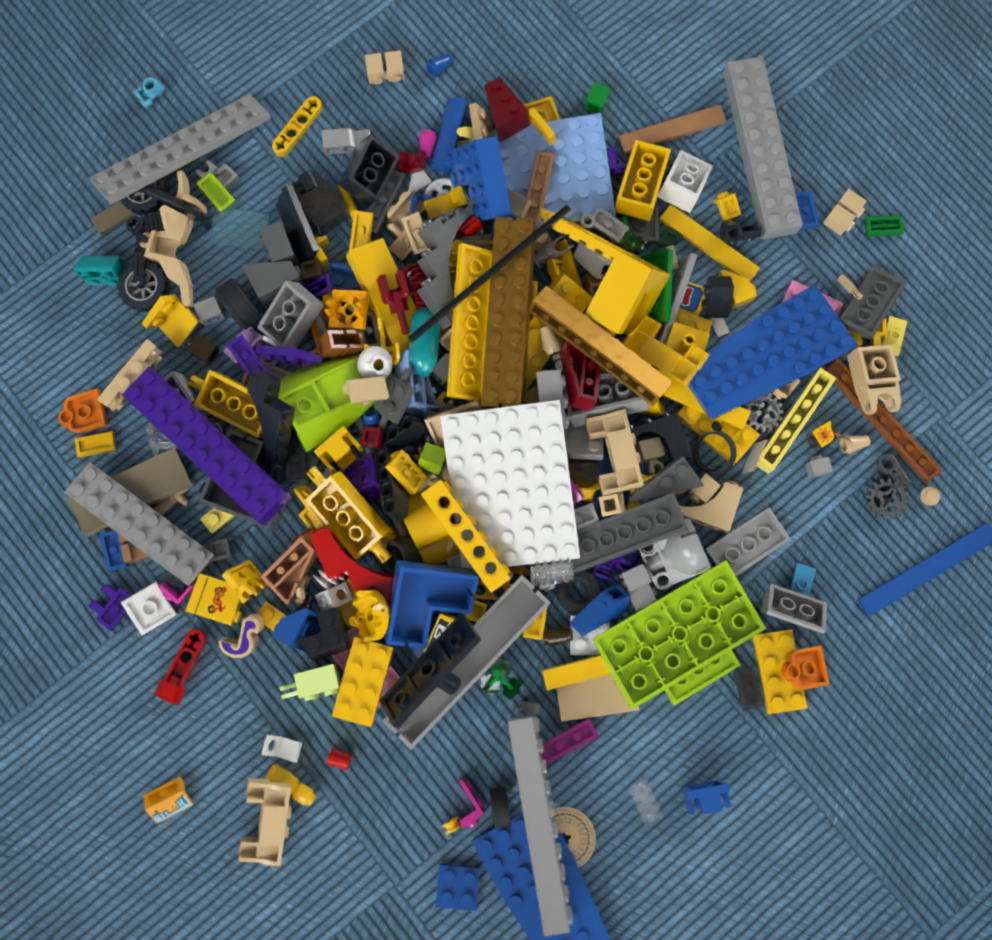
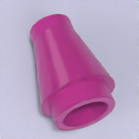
[419,130,437,159]

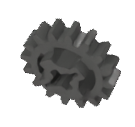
[865,478,910,520]

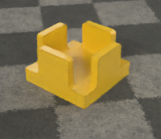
[313,426,363,474]

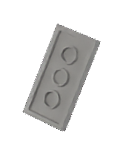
[705,508,791,576]

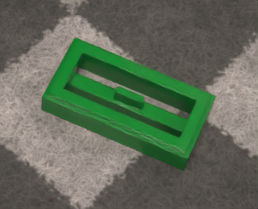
[864,215,904,237]

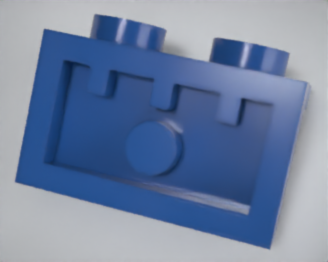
[331,262,362,291]

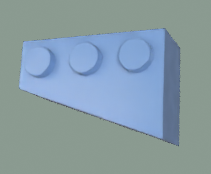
[394,350,442,416]

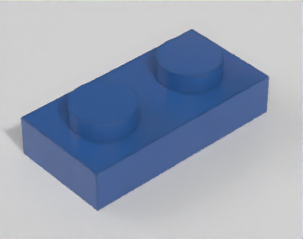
[795,190,820,231]
[100,530,129,572]

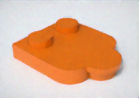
[58,388,108,434]
[781,646,830,690]

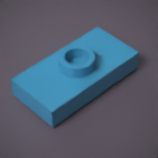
[789,563,816,597]

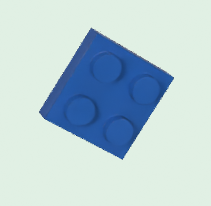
[435,864,480,911]

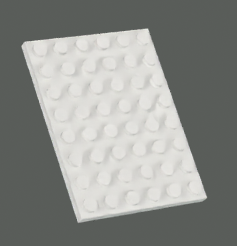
[440,400,580,569]

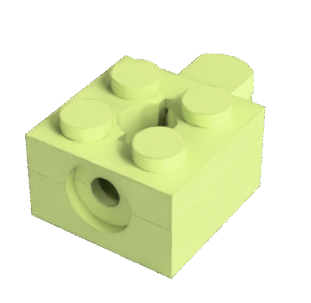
[279,664,342,701]

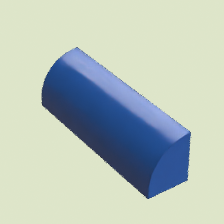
[429,97,467,173]

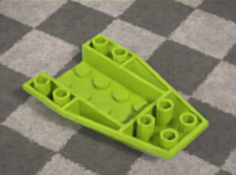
[278,354,394,453]

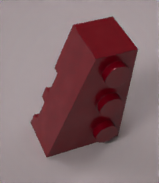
[484,76,530,143]
[559,341,601,412]

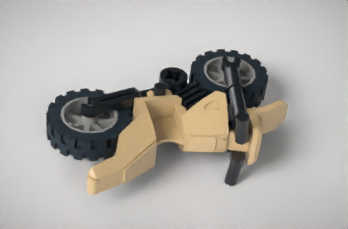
[117,170,212,312]

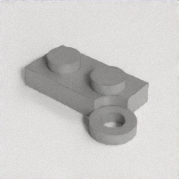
[580,206,629,244]

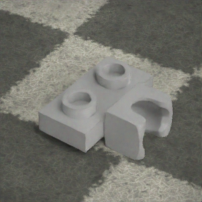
[196,160,239,198]

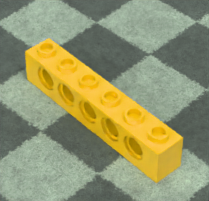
[420,480,511,593]

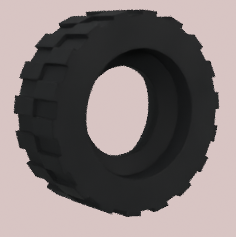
[556,570,600,613]

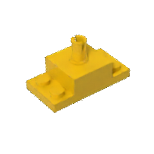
[656,310,713,377]

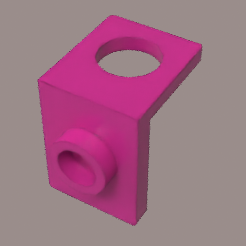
[158,581,195,605]

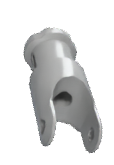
[534,234,574,269]

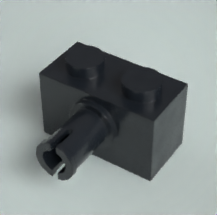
[701,275,734,318]

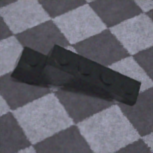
[247,371,295,479]

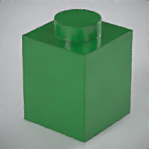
[584,82,611,114]

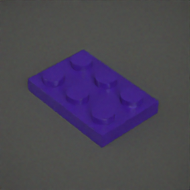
[256,346,323,367]

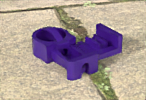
[592,552,637,581]

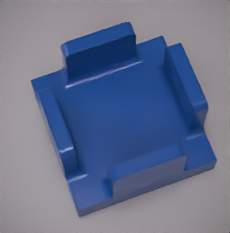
[681,780,731,815]

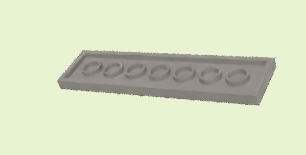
[64,462,215,586]

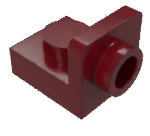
[396,150,427,175]

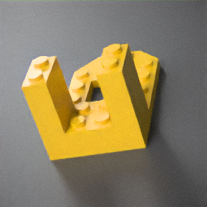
[539,208,670,336]

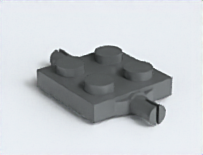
[373,368,415,430]

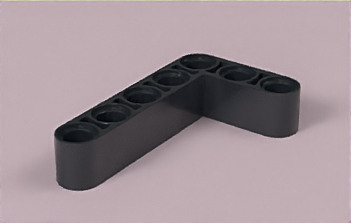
[373,414,426,520]

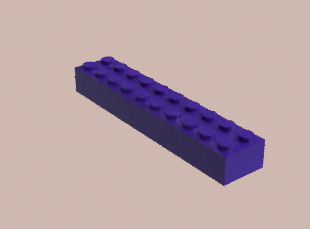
[122,366,292,526]

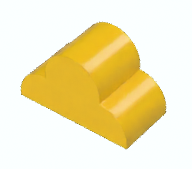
[403,486,460,565]

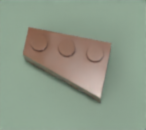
[260,533,318,605]

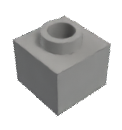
[805,455,833,479]

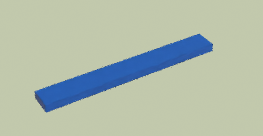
[857,523,992,617]

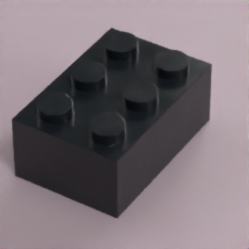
[338,134,400,206]

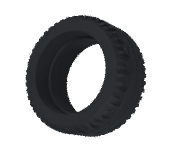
[215,278,261,330]

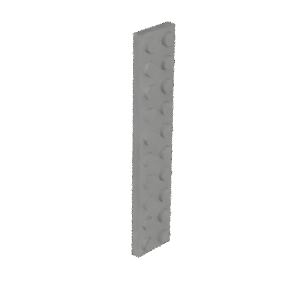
[90,94,271,205]

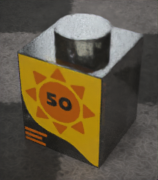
[806,420,841,451]

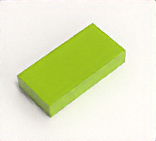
[196,172,236,213]

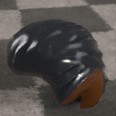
[403,434,434,464]

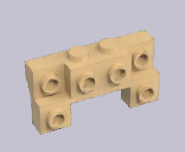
[97,339,162,411]
[585,409,644,496]
[238,778,291,866]

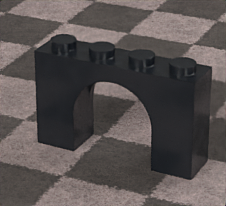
[603,412,693,468]

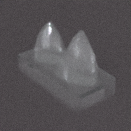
[628,779,663,825]

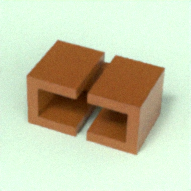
[317,330,365,357]

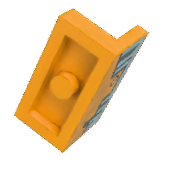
[143,777,193,823]

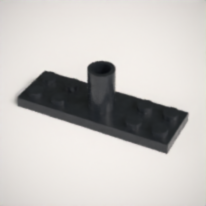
[379,613,482,728]

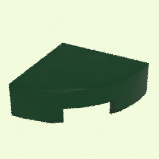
[658,228,683,248]

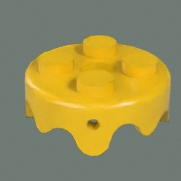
[348,590,391,642]

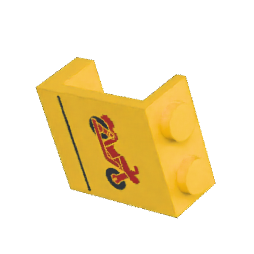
[186,573,248,626]

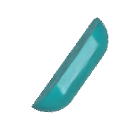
[409,306,440,378]

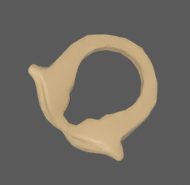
[294,575,310,604]

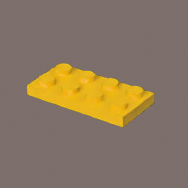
[752,629,807,714]

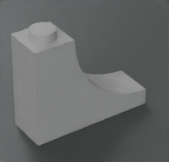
[573,240,614,279]

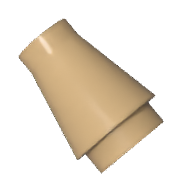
[539,326,561,355]
[839,435,870,454]

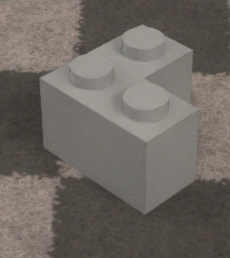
[617,564,658,612]

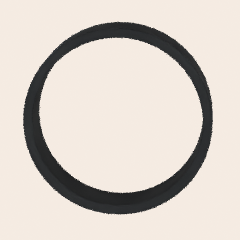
[692,431,737,474]

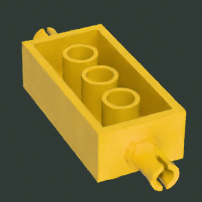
[188,370,263,438]
[305,466,392,564]

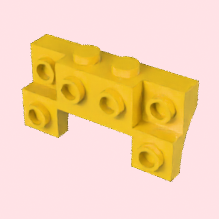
[623,314,710,386]

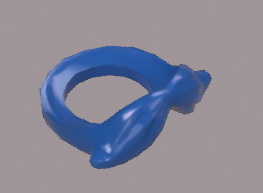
[408,194,433,221]

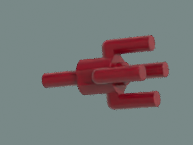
[376,270,410,335]

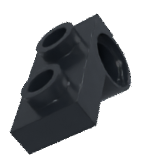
[281,171,323,202]
[720,219,761,244]

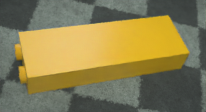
[346,238,417,354]

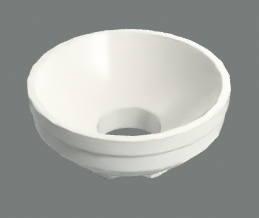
[357,346,393,378]

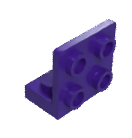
[343,452,381,505]

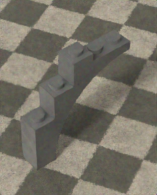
[417,206,474,329]

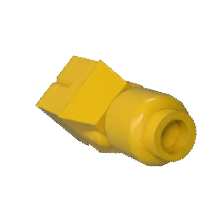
[264,763,316,806]

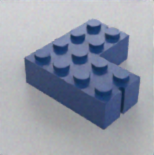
[446,136,512,221]
[383,560,479,648]

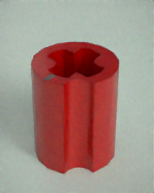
[458,215,483,240]
[327,748,352,771]

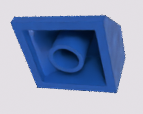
[272,608,320,652]

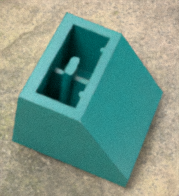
[74,256,125,286]

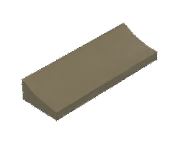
[67,447,193,537]

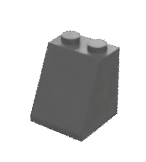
[241,261,304,310]

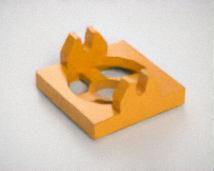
[325,290,370,330]

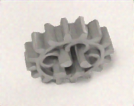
[742,393,784,434]

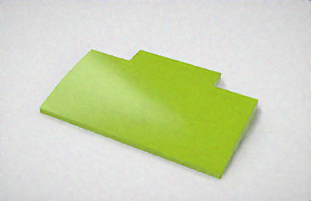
[592,560,766,709]

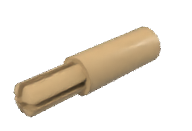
[837,275,863,300]

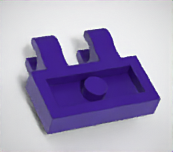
[88,584,132,631]

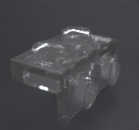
[146,422,179,456]

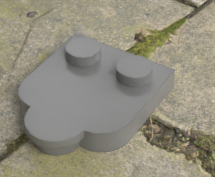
[564,424,604,460]

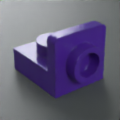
[606,147,628,177]

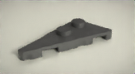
[627,455,704,502]

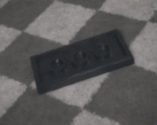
[276,184,319,263]

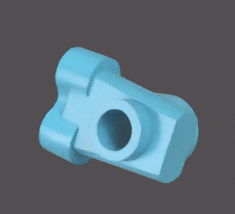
[134,77,166,109]

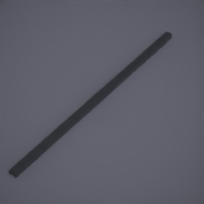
[408,204,571,343]

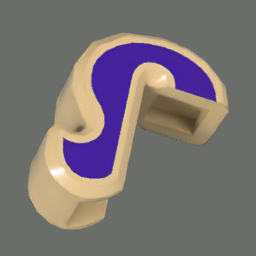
[219,614,265,658]

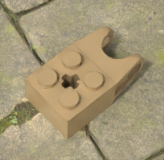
[847,344,901,415]

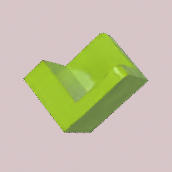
[417,442,446,475]

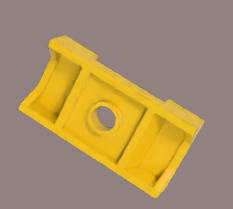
[677,405,760,466]

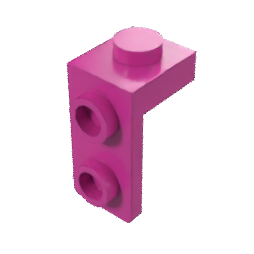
[459,777,485,828]

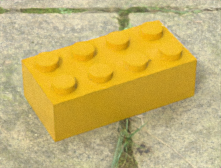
[615,140,671,221]
[332,637,395,727]

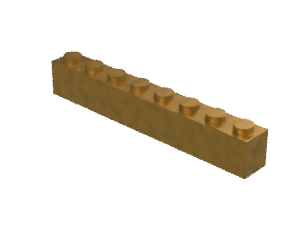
[528,286,672,406]

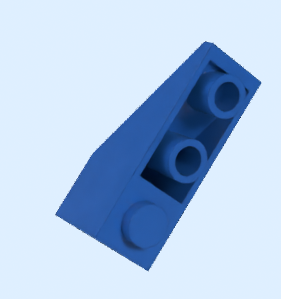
[570,583,630,637]

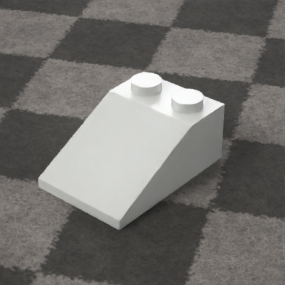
[657,150,713,213]

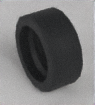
[386,536,419,571]
[489,787,511,828]

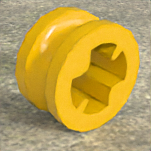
[442,816,462,835]

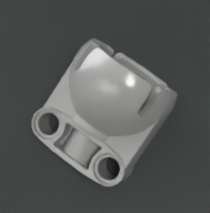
[640,518,711,590]

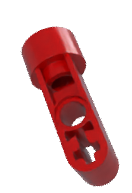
[153,630,207,706]

